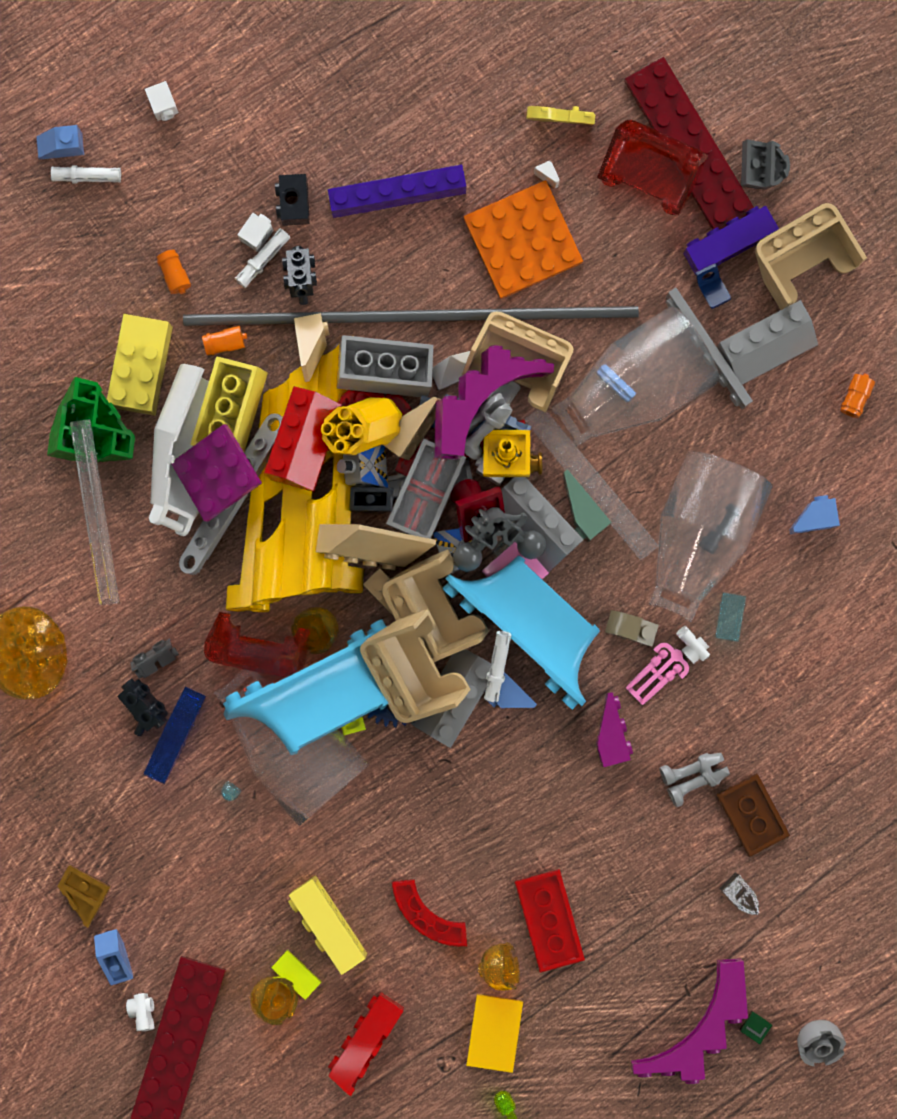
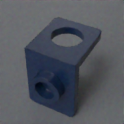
[695,264,731,309]

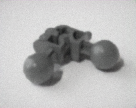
[453,507,546,572]

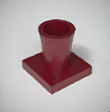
[451,479,505,543]

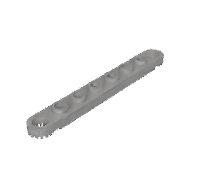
[179,413,283,575]

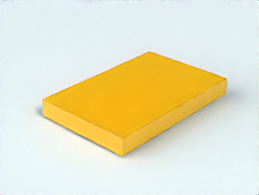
[466,994,523,1073]

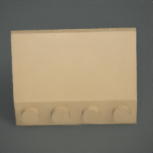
[316,524,436,571]

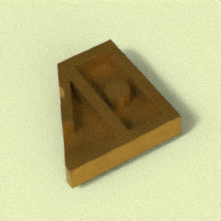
[58,865,111,928]

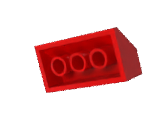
[264,386,342,492]

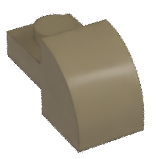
[605,610,659,647]

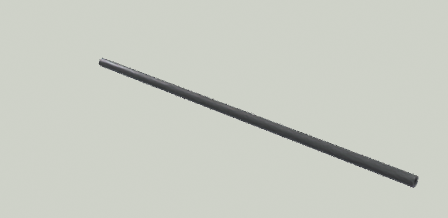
[183,306,639,326]

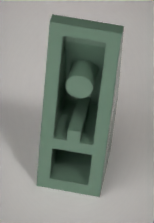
[563,469,612,542]

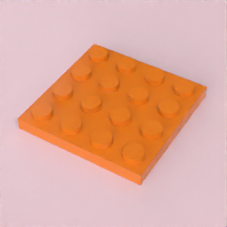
[463,180,583,300]

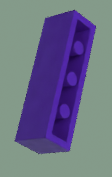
[683,206,779,276]

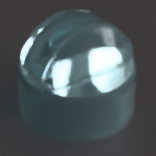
[221,781,242,801]

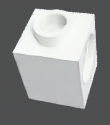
[145,81,179,121]
[237,213,274,252]

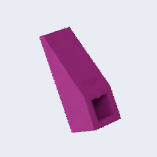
[596,692,633,767]

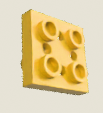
[483,430,530,477]

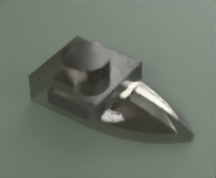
[719,872,759,915]

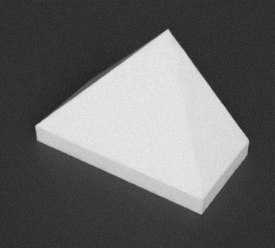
[432,351,470,390]

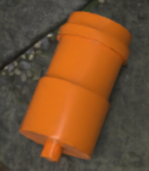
[156,249,191,294]
[202,326,247,356]
[840,373,875,418]

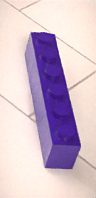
[328,164,467,218]

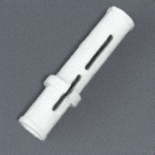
[51,165,121,184]
[235,228,290,288]
[484,631,512,702]

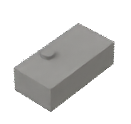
[336,335,434,397]

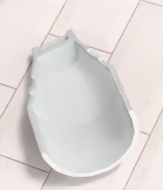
[149,364,209,536]

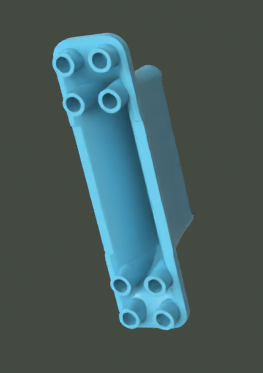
[442,555,600,710]
[223,619,389,755]

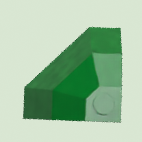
[47,377,135,463]

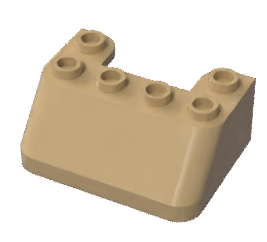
[755,203,867,310]
[462,311,574,412]
[382,549,489,662]
[360,609,471,723]

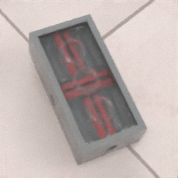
[386,439,466,539]

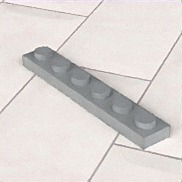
[666,288,753,409]

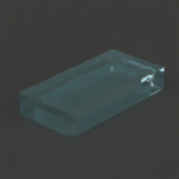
[715,592,746,642]

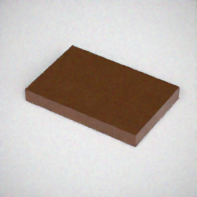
[716,773,790,857]

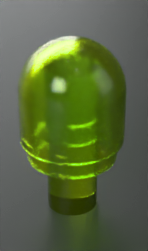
[494,1091,518,1119]

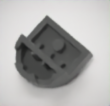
[741,139,790,190]

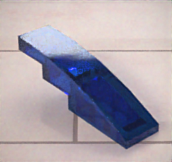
[143,687,206,785]

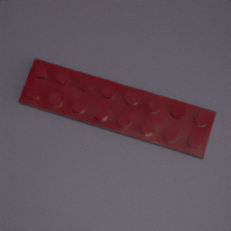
[624,57,754,230]
[130,956,226,1119]

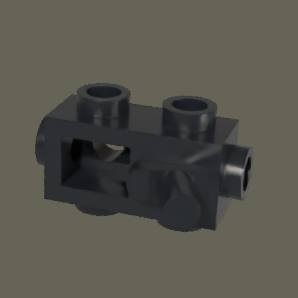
[282,246,317,305]
[117,678,169,736]

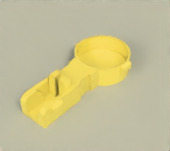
[526,106,595,125]

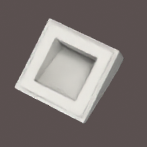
[534,161,560,188]

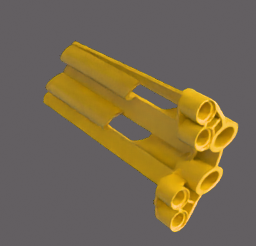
[226,344,364,612]

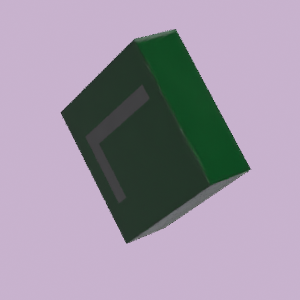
[739,1011,772,1044]

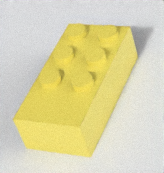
[107,314,173,416]
[190,357,268,452]
[288,875,367,975]

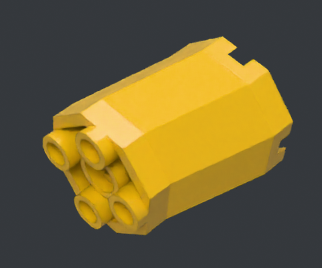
[321,397,402,455]

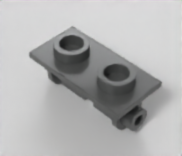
[130,638,179,679]

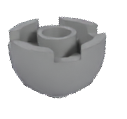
[797,1020,846,1066]

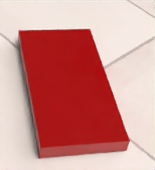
[515,869,585,973]

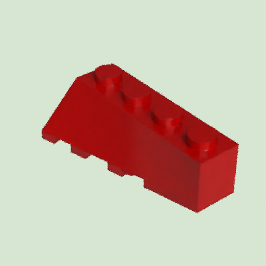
[328,992,404,1096]

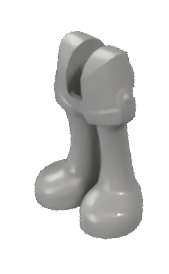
[464,393,513,460]
[659,753,730,808]

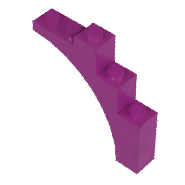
[435,345,554,460]
[631,958,748,1084]

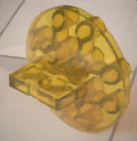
[0,606,68,700]

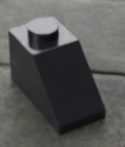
[349,487,394,514]

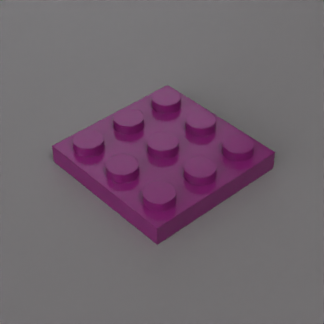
[171,424,262,522]

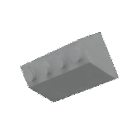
[717,300,818,385]
[501,477,584,572]
[411,649,491,748]

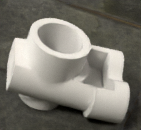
[676,626,710,664]
[126,993,155,1031]

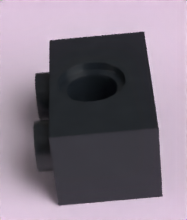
[275,174,310,226]

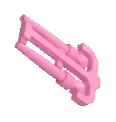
[626,643,689,705]

